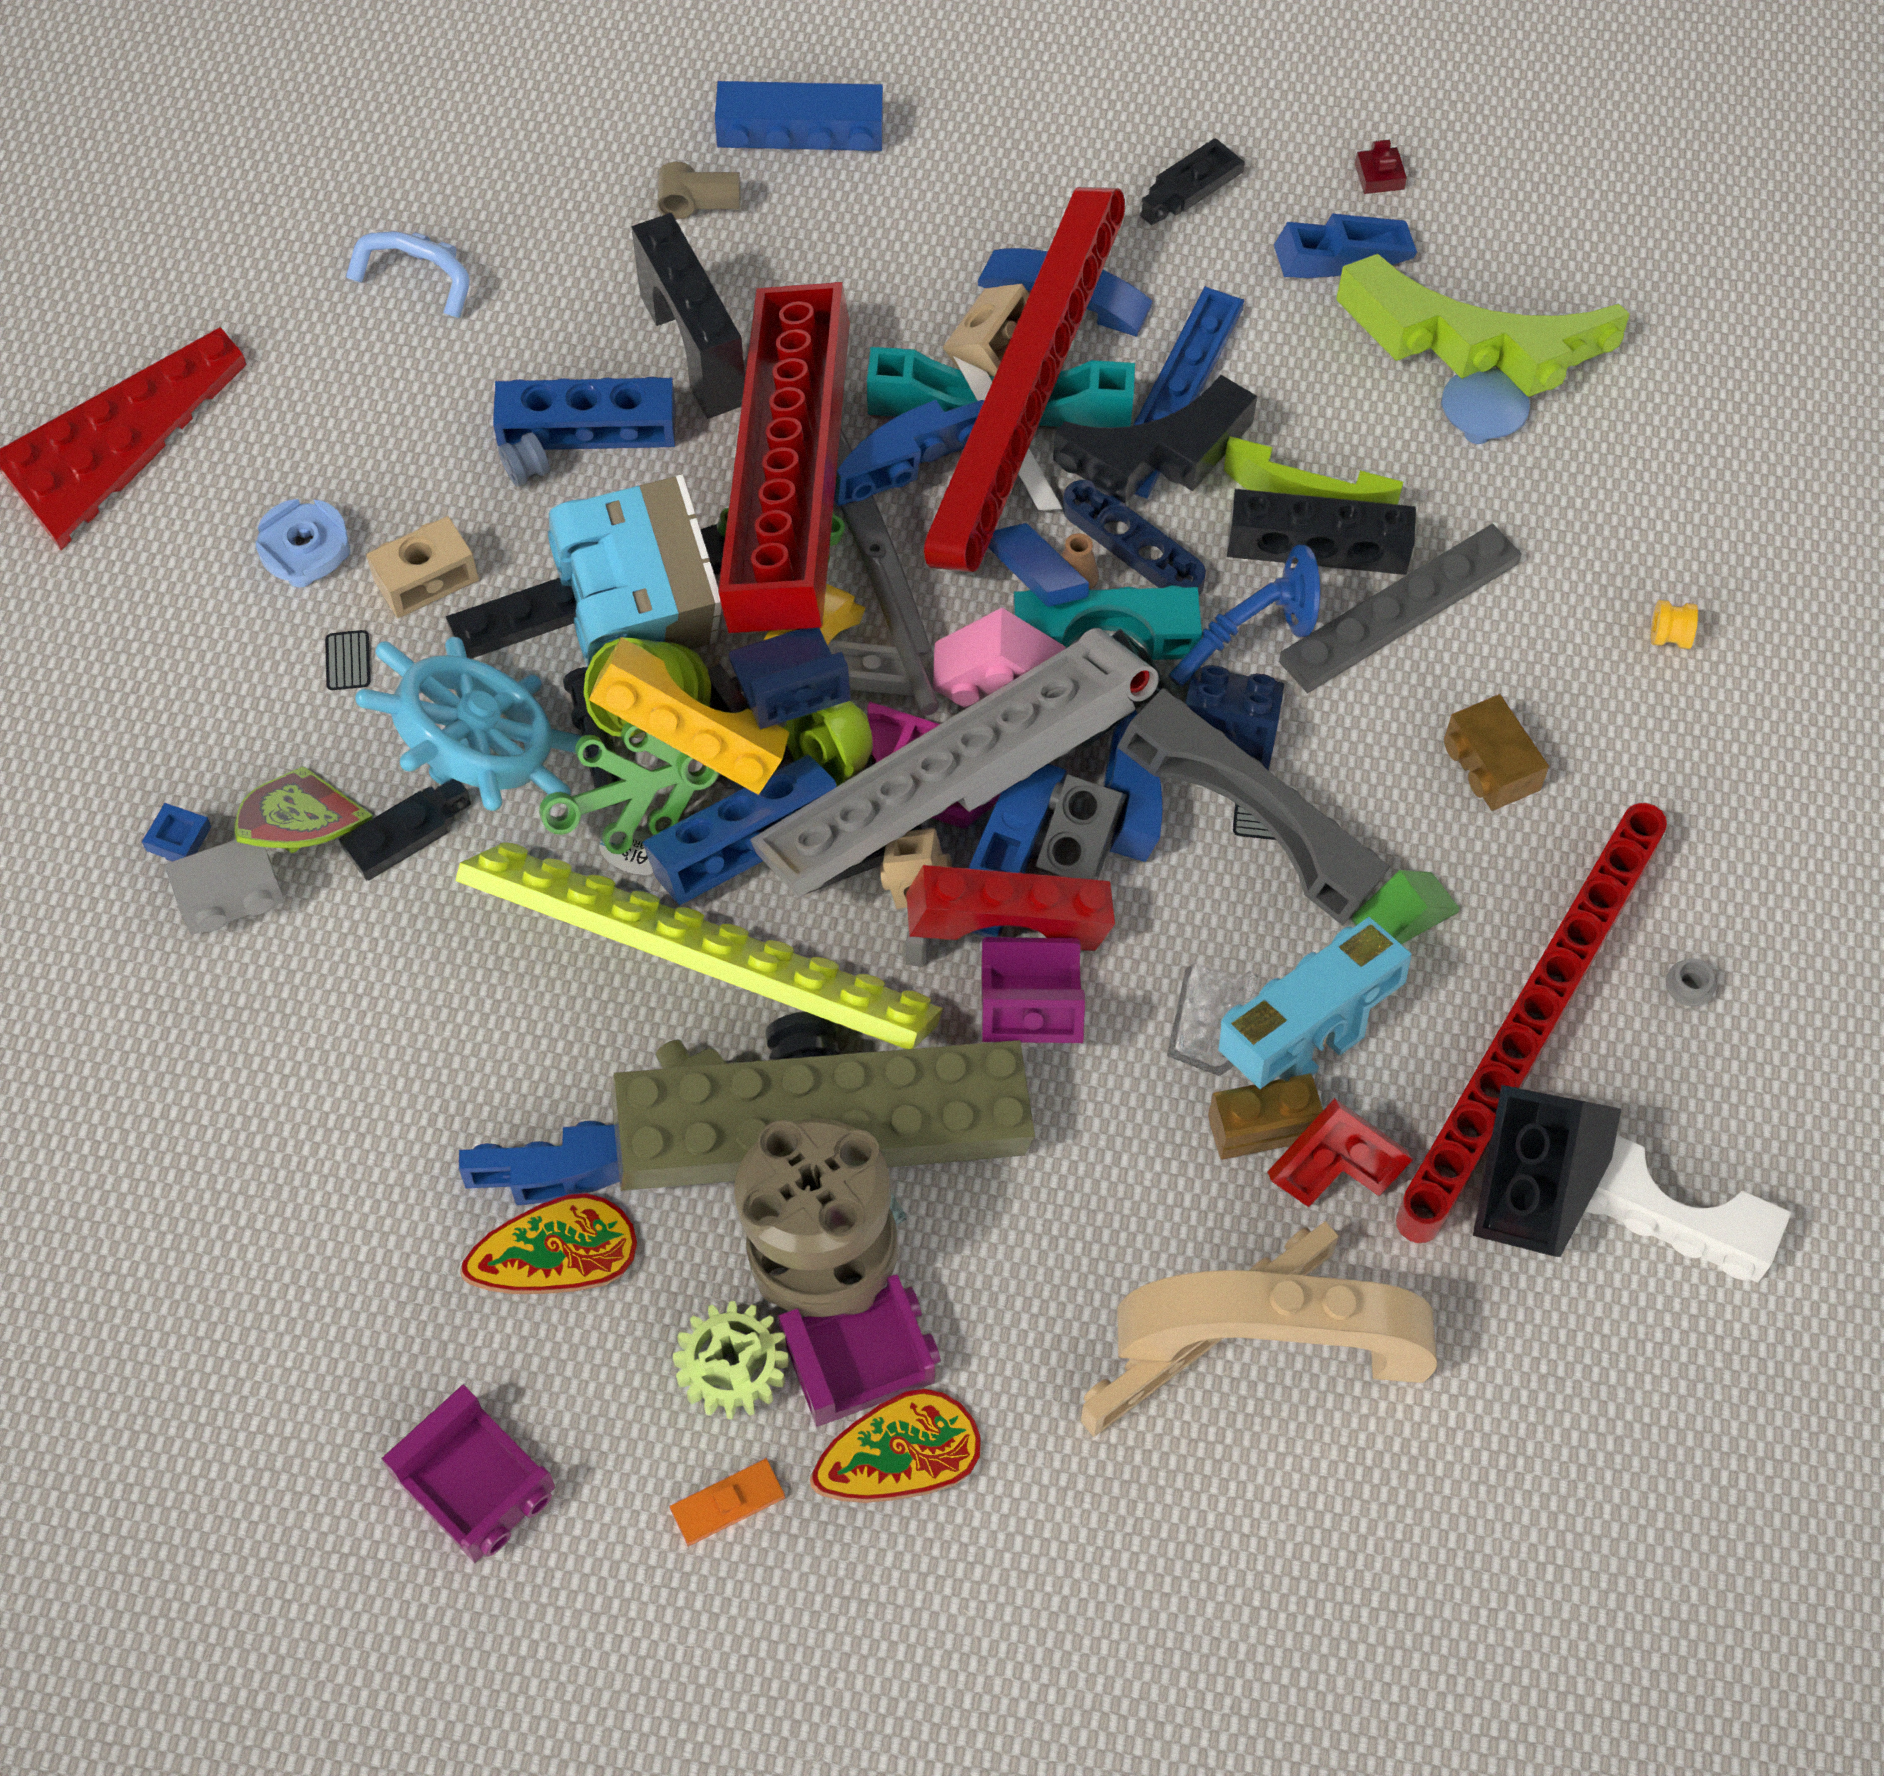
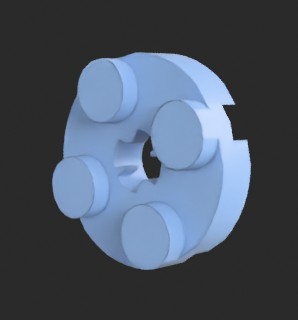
[256,499,350,588]

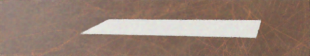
[953,356,1063,510]

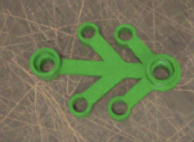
[539,722,719,854]

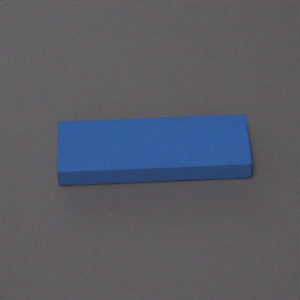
[988,523,1089,607]

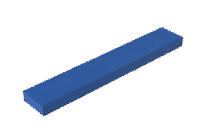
[1133,286,1244,499]

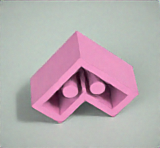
[933,608,1066,708]

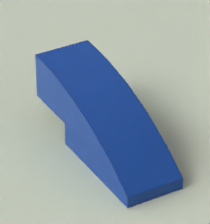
[1274,213,1417,278]
[1103,710,1163,862]

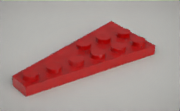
[0,327,247,551]

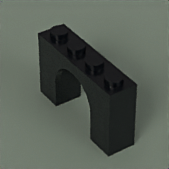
[631,212,745,419]

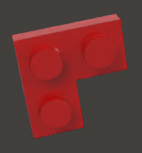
[1267,1098,1413,1207]

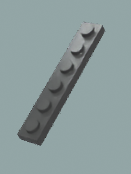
[1279,523,1522,694]

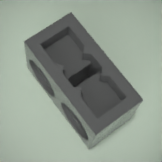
[1033,774,1127,880]

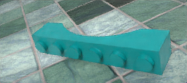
[867,347,1135,428]

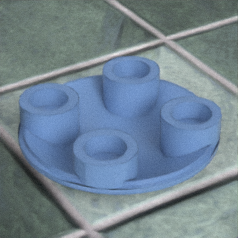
[1441,368,1530,444]

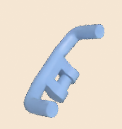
[346,231,470,318]

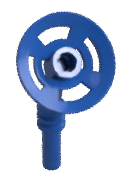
[1168,545,1320,687]

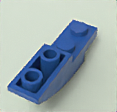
[834,400,984,506]
[968,764,1067,937]
[458,1121,620,1206]

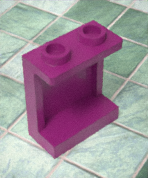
[981,937,1085,1043]
[778,1274,941,1428]
[381,1384,556,1563]

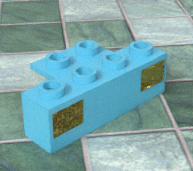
[1218,917,1412,1089]

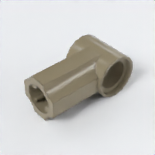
[657,161,741,219]

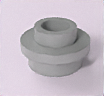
[1666,958,1717,1007]

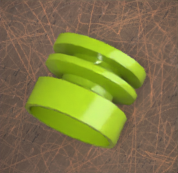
[584,637,711,739]

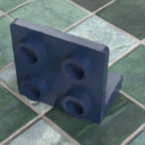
[729,628,851,730]
[1185,665,1285,771]

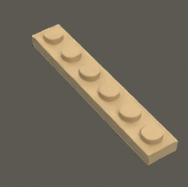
[1081,1221,1339,1437]

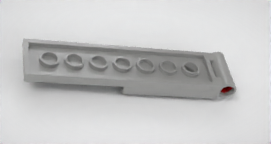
[750,628,1158,898]

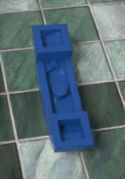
[978,248,1152,337]

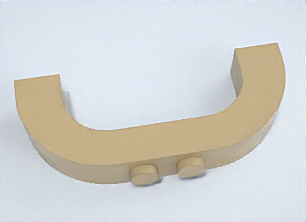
[1117,1270,1437,1383]

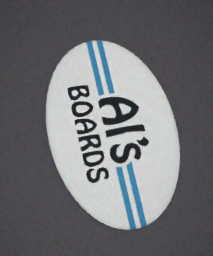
[599,830,653,875]

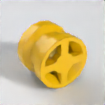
[1651,599,1698,649]

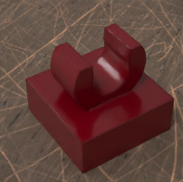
[1355,139,1407,194]

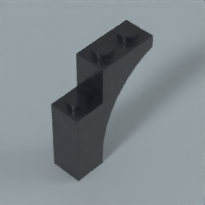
[1053,375,1257,504]

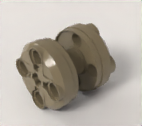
[734,1119,898,1317]

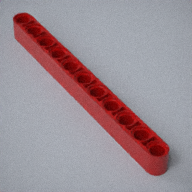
[924,187,1125,572]
[1396,803,1667,1243]

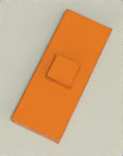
[669,1458,785,1547]

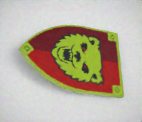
[235,766,373,853]

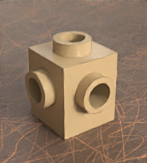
[880,828,953,909]

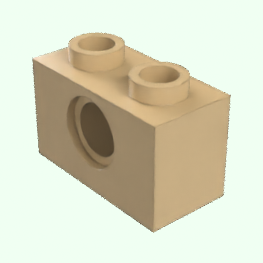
[943,284,1029,376]
[366,516,479,619]

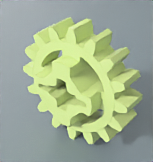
[673,1301,789,1419]

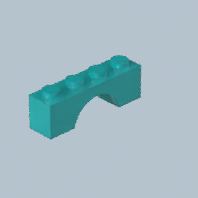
[1013,585,1202,660]

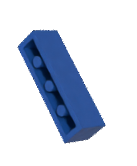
[715,81,883,151]

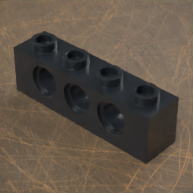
[1227,489,1416,575]

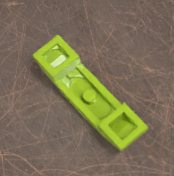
[1223,436,1404,505]

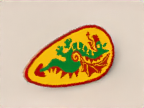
[460,1193,637,1294]
[810,1388,981,1503]

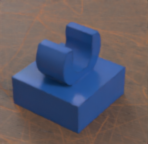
[142,803,212,862]

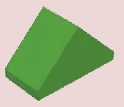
[1352,870,1460,944]

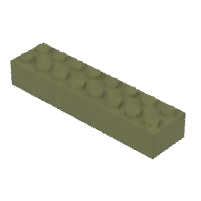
[611,1040,1035,1191]

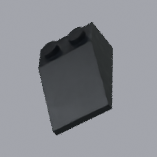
[1473,1085,1622,1257]

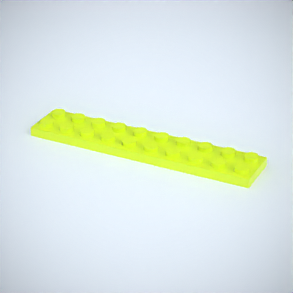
[455,842,943,1049]

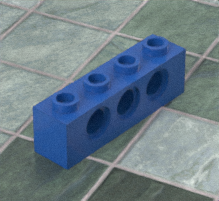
[493,377,676,450]
[642,754,837,906]

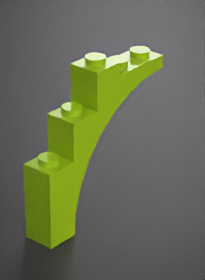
[1336,254,1630,397]

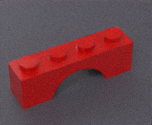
[906,865,1115,951]

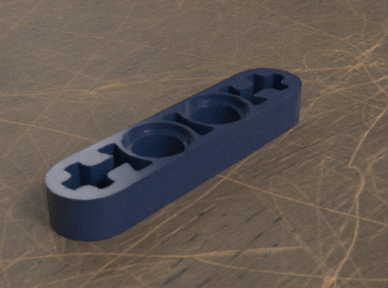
[1063,479,1206,596]

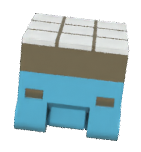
[547,474,722,667]

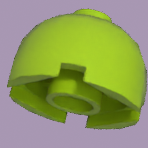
[782,701,873,787]

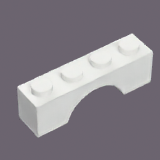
[1585,1135,1792,1283]

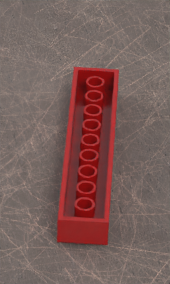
[718,282,850,633]

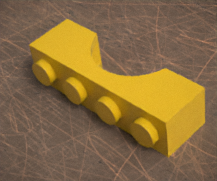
[589,637,789,795]

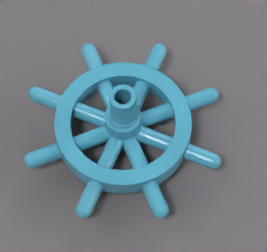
[355,637,582,811]

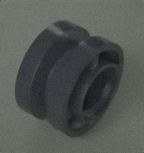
[765,1011,840,1060]

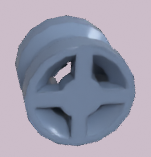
[498,432,551,487]

